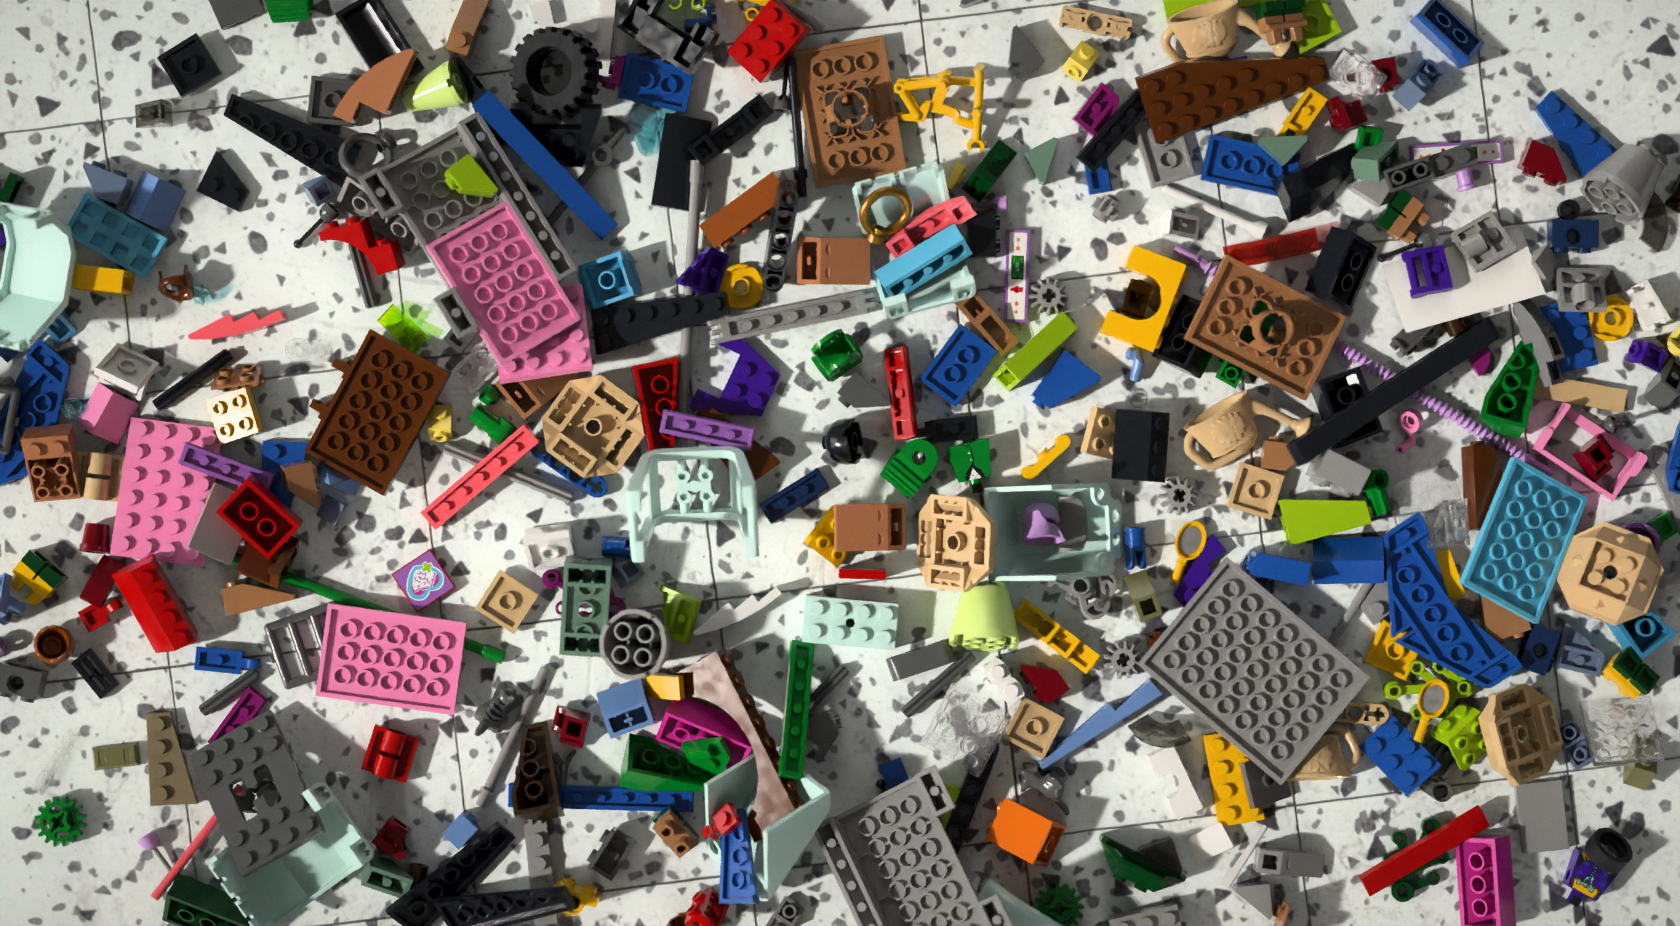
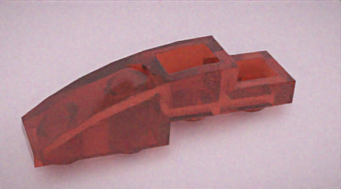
[1223,227,1320,266]

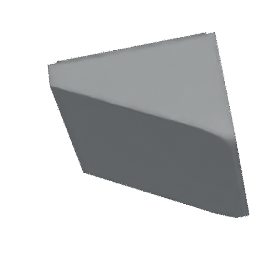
[1531,245,1558,280]

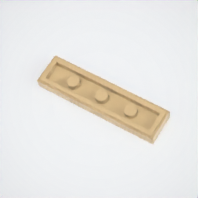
[1533,374,1628,413]

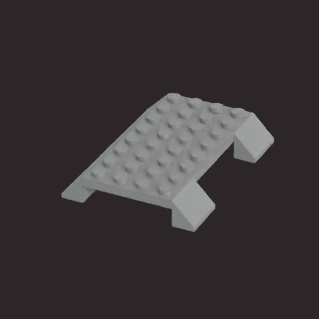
[358,112,578,339]
[814,765,1013,926]

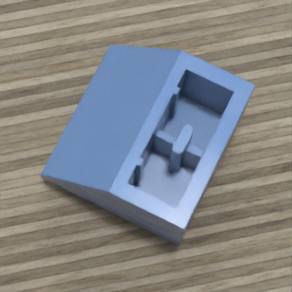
[596,679,656,739]

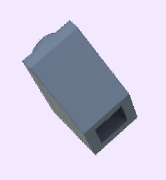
[1392,59,1441,111]
[83,160,133,207]

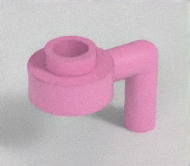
[1395,408,1423,454]

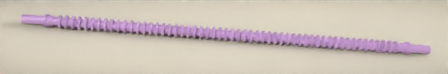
[1173,244,1554,477]

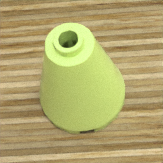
[401,60,469,112]

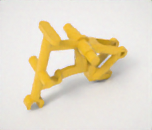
[894,62,986,152]

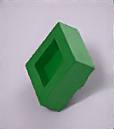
[1354,125,1384,150]
[1645,512,1678,543]

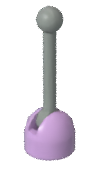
[970,194,1007,213]
[138,830,171,872]

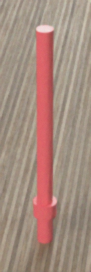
[151,783,245,901]

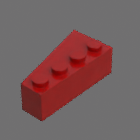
[631,357,678,452]

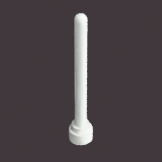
[1162,185,1268,240]

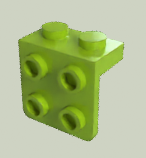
[1430,702,1486,771]

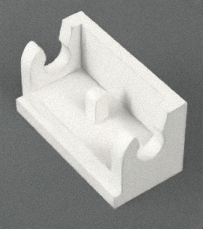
[1621,280,1671,333]

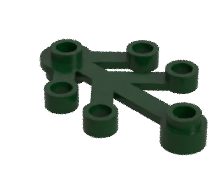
[1382,817,1449,902]

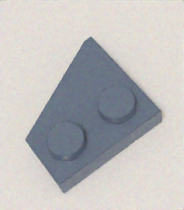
[1553,623,1605,677]

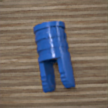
[1124,527,1146,570]
[602,535,631,558]

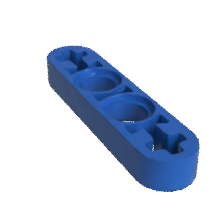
[530,437,608,498]

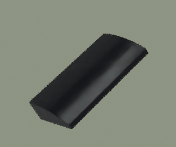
[335,0,425,83]
[651,113,712,212]

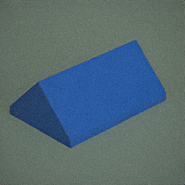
[1409,0,1485,69]
[1313,537,1384,584]

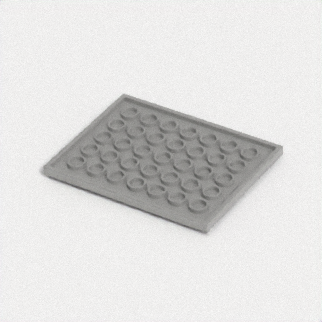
[1137,557,1370,785]

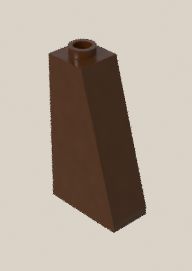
[695,406,780,488]
[1461,441,1503,530]

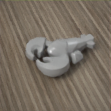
[1046,574,1117,620]

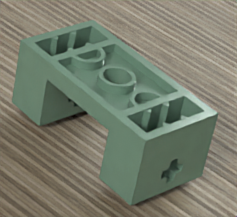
[559,556,613,657]

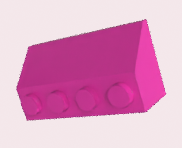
[655,696,752,769]
[1455,834,1516,926]

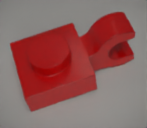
[78,599,124,633]
[701,802,742,840]

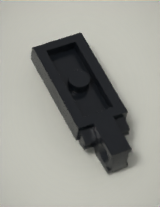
[918,415,979,443]

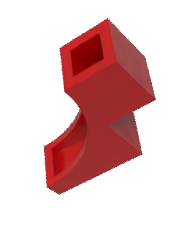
[318,215,406,275]

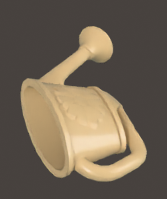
[1161,0,1292,63]
[1183,390,1311,470]
[1286,723,1361,781]

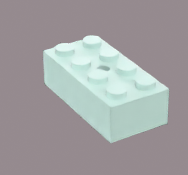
[802,595,899,650]

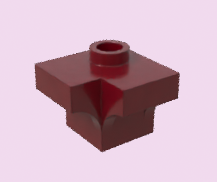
[1325,96,1368,134]
[1572,433,1615,482]
[551,705,592,749]
[371,815,411,861]

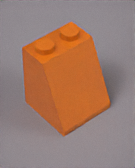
[985,797,1067,867]

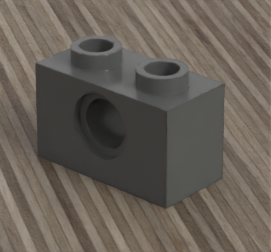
[0,661,49,703]

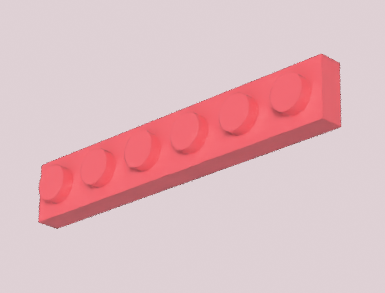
[420,423,540,530]

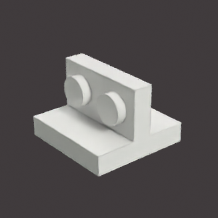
[94,343,159,401]
[523,523,576,571]

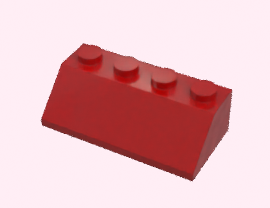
[111,553,198,653]

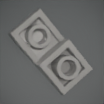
[765,895,805,926]

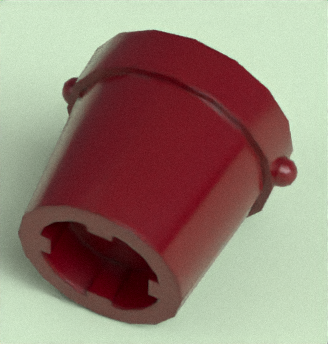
[79,523,111,554]

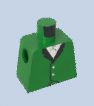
[944,438,991,494]

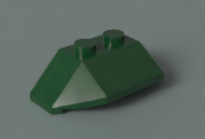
[1099,834,1187,893]

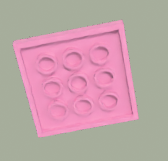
[498,284,593,384]

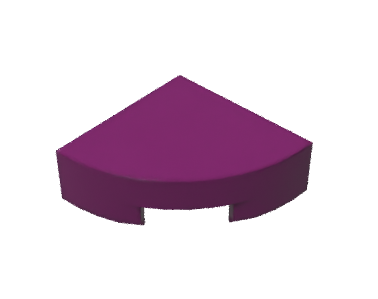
[1467,346,1491,376]

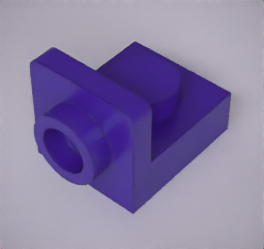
[1626,339,1668,373]

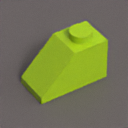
[444,153,499,198]

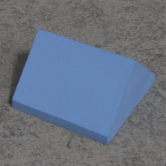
[124,171,186,232]

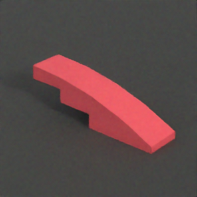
[188,310,287,340]

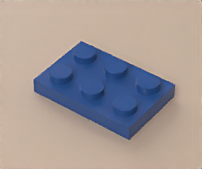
[618,53,694,113]
[1539,303,1598,373]
[919,324,997,407]
[1359,715,1442,798]

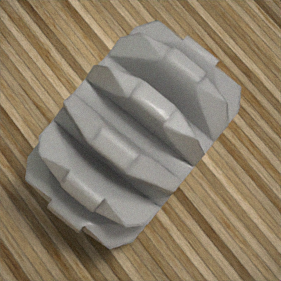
[1028,276,1068,316]
[1158,476,1198,515]
[1102,640,1141,679]

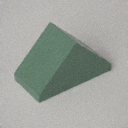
[1258,135,1308,166]
[1024,137,1058,185]

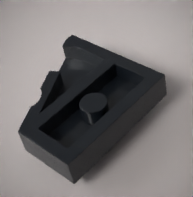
[197,151,250,212]

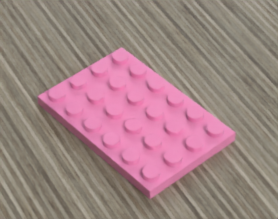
[426,200,581,367]
[110,417,223,567]
[315,603,468,715]

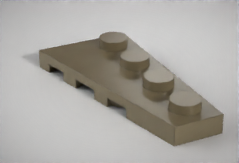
[146,712,199,806]

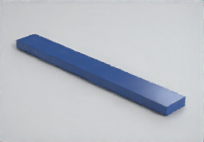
[472,90,618,241]
[508,783,694,812]

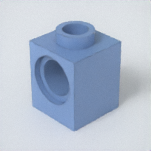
[442,811,481,850]

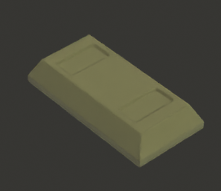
[92,742,141,771]

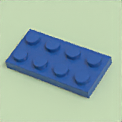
[1200,134,1301,197]

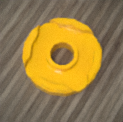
[719,264,764,310]
[1587,296,1634,342]

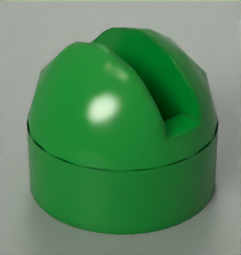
[478,385,499,405]

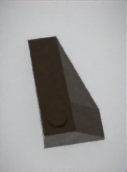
[511,721,565,821]

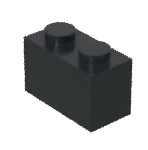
[967,210,1000,259]

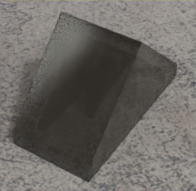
[135,99,173,128]
[1137,836,1183,874]

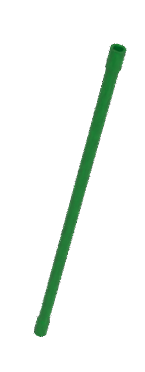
[232,552,506,664]

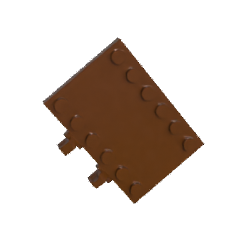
[304,329,452,496]

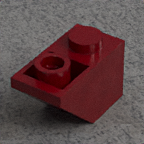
[1517,140,1567,187]
[1019,663,1070,705]

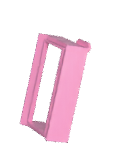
[1531,403,1648,501]

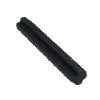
[152,349,233,410]

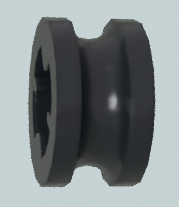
[1557,199,1580,219]

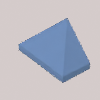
[317,461,361,496]

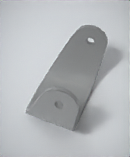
[1058,496,1088,551]

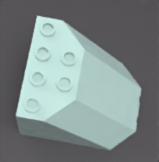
[984,482,1124,581]
[704,751,831,902]

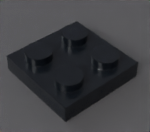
[157,33,222,98]

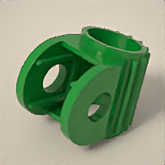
[265,0,314,23]
[811,329,863,382]
[880,439,938,498]

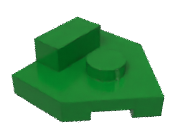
[680,736,733,775]

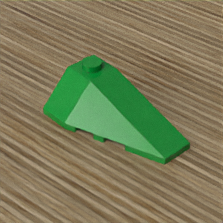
[1480,340,1539,439]
[620,734,717,792]

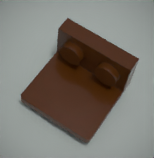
[236,536,299,589]

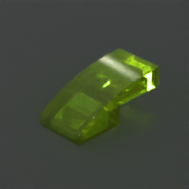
[377,304,430,353]

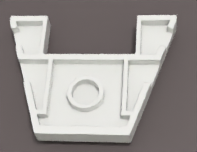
[529,0,617,69]

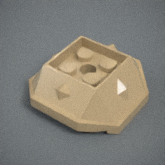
[542,375,645,478]
[916,494,997,592]
[1556,522,1664,626]
[1478,683,1563,786]

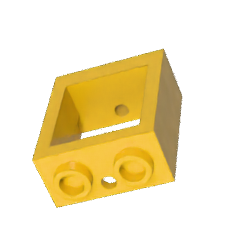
[71,265,135,296]

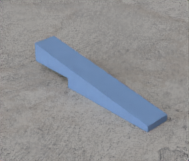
[1038,679,1163,769]

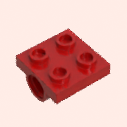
[361,724,420,783]

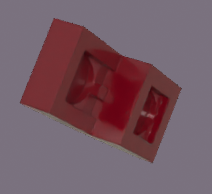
[80,554,125,609]

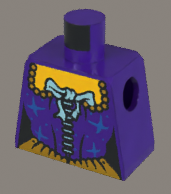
[1562,848,1618,908]

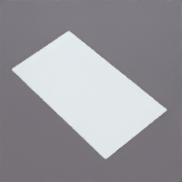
[1382,227,1545,333]

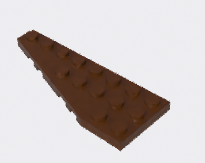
[1135,56,1330,144]

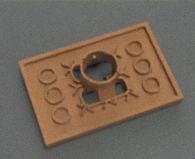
[792,35,907,189]
[1184,255,1347,401]

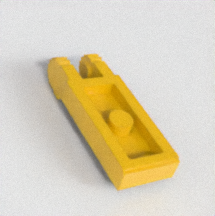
[1276,86,1328,136]

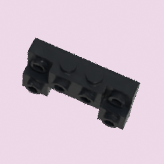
[616,0,720,75]

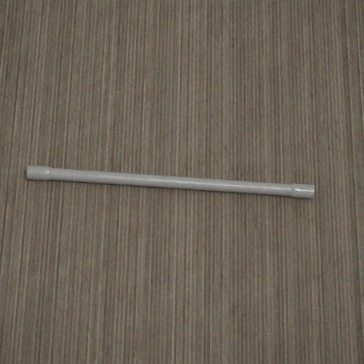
[675,160,704,439]

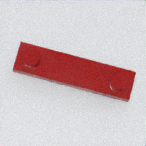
[884,346,919,441]

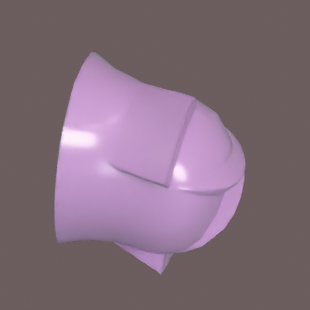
[1019,502,1066,546]

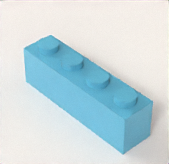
[874,223,973,297]

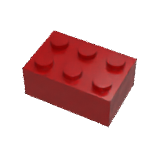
[727,0,812,83]
[216,474,303,560]

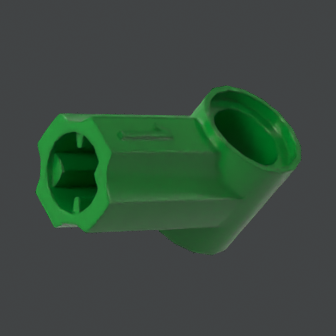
[469,403,518,445]
[1362,469,1392,516]

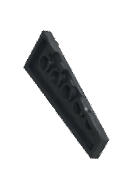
[223,94,362,187]
[591,292,730,355]
[385,821,515,926]
[434,886,576,926]

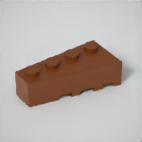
[699,170,793,249]

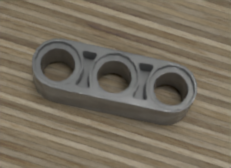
[886,638,957,681]

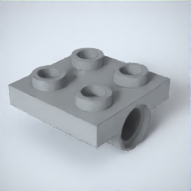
[1450,210,1516,273]
[1554,267,1608,312]

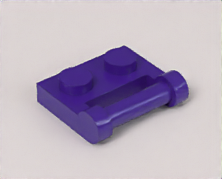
[1401,245,1453,299]

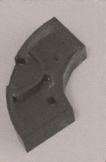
[1639,191,1669,253]
[1128,714,1192,748]

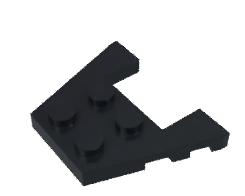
[510,103,602,167]

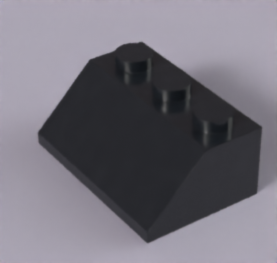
[1305,226,1377,311]
[1152,294,1213,379]
[1311,366,1384,449]
[1111,409,1170,483]

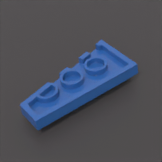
[1534,91,1617,179]
[261,441,309,509]
[719,809,760,904]

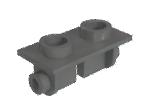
[1389,325,1435,356]

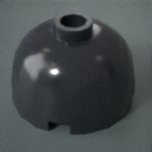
[822,418,863,465]

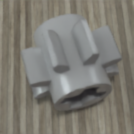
[1091,195,1120,224]

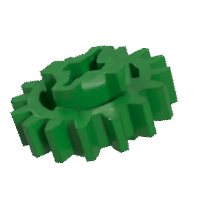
[34,796,87,847]
[1033,882,1084,926]

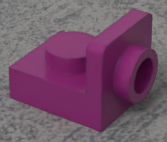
[599,55,626,90]

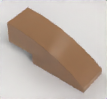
[954,292,1019,357]

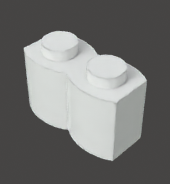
[982,656,1025,705]

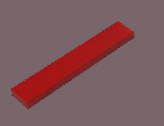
[1358,805,1490,896]

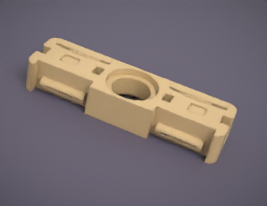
[1059,5,1133,41]

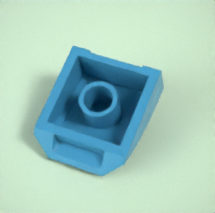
[578,250,642,310]

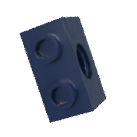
[1547,219,1599,254]
[1516,622,1562,676]

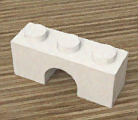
[1146,743,1204,820]

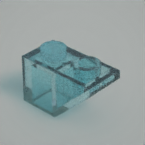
[627,101,665,157]

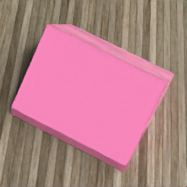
[77,382,140,445]

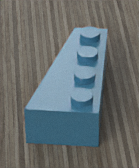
[1603,570,1678,660]

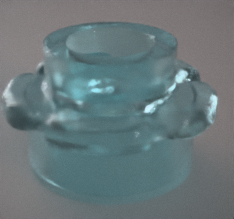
[194,283,209,306]
[61,398,84,420]

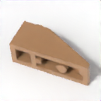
[445,0,490,59]
[220,580,299,616]

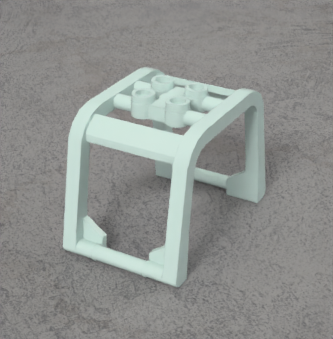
[626,446,760,563]

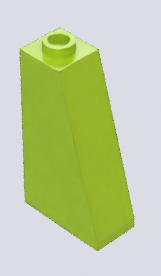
[993,311,1078,391]
[1276,499,1373,545]

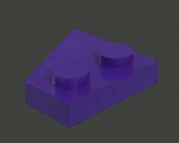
[676,247,730,295]

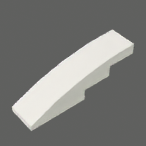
[693,586,782,636]

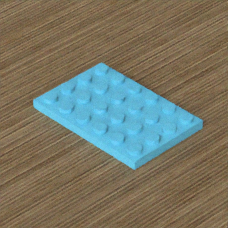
[1459,457,1589,624]

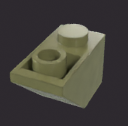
[1123,570,1163,622]
[1623,732,1657,790]

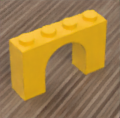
[1099,245,1188,353]

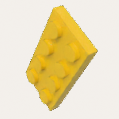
[1202,733,1265,827]

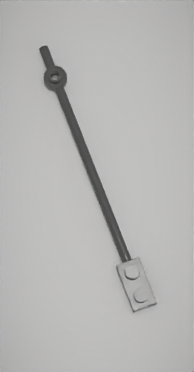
[443,125,627,354]

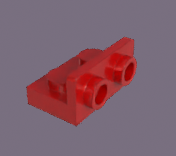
[684,887,729,926]

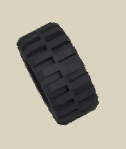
[509,26,603,117]

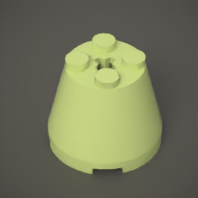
[949,582,1019,652]

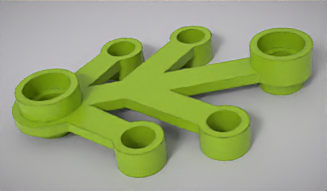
[1383,659,1475,720]

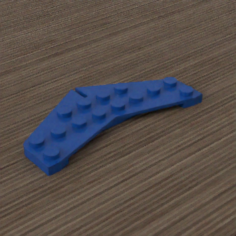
[0,338,71,485]
[1383,511,1523,688]

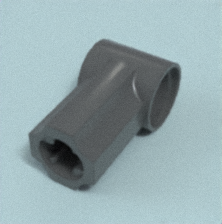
[1418,775,1453,802]

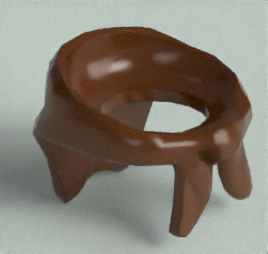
[158,264,194,301]

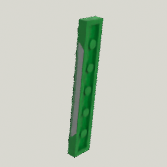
[778,640,815,780]

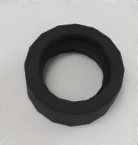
[1585,828,1633,873]

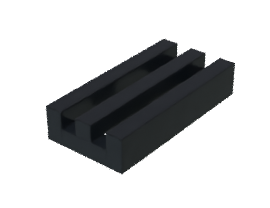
[71,648,120,699]

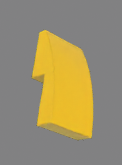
[1435,549,1466,601]
[645,673,685,700]

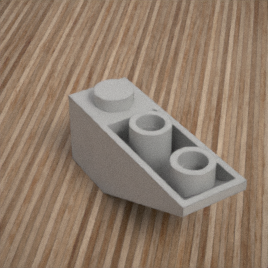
[1253,846,1325,878]

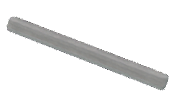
[443,442,574,503]

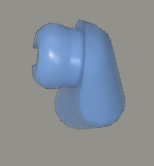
[1125,347,1145,382]

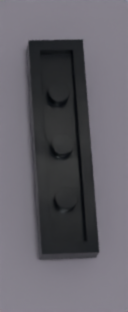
[1076,88,1146,173]

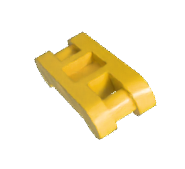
[1021,435,1071,480]

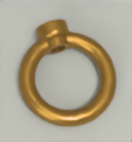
[859,186,912,245]

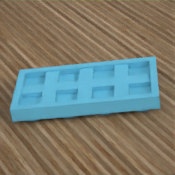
[68,193,169,279]

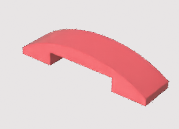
[885,196,977,258]

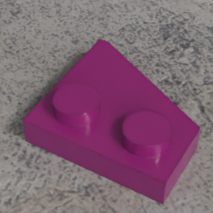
[1072,82,1120,136]

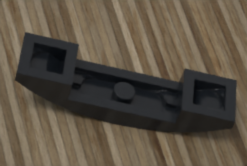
[687,94,774,167]

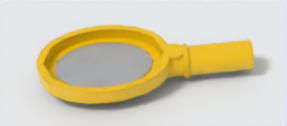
[1170,521,1207,584]
[1413,679,1449,743]

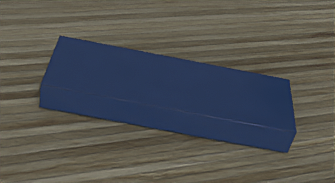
[759,468,829,524]

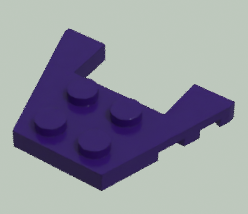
[689,339,781,417]
[1173,534,1226,608]

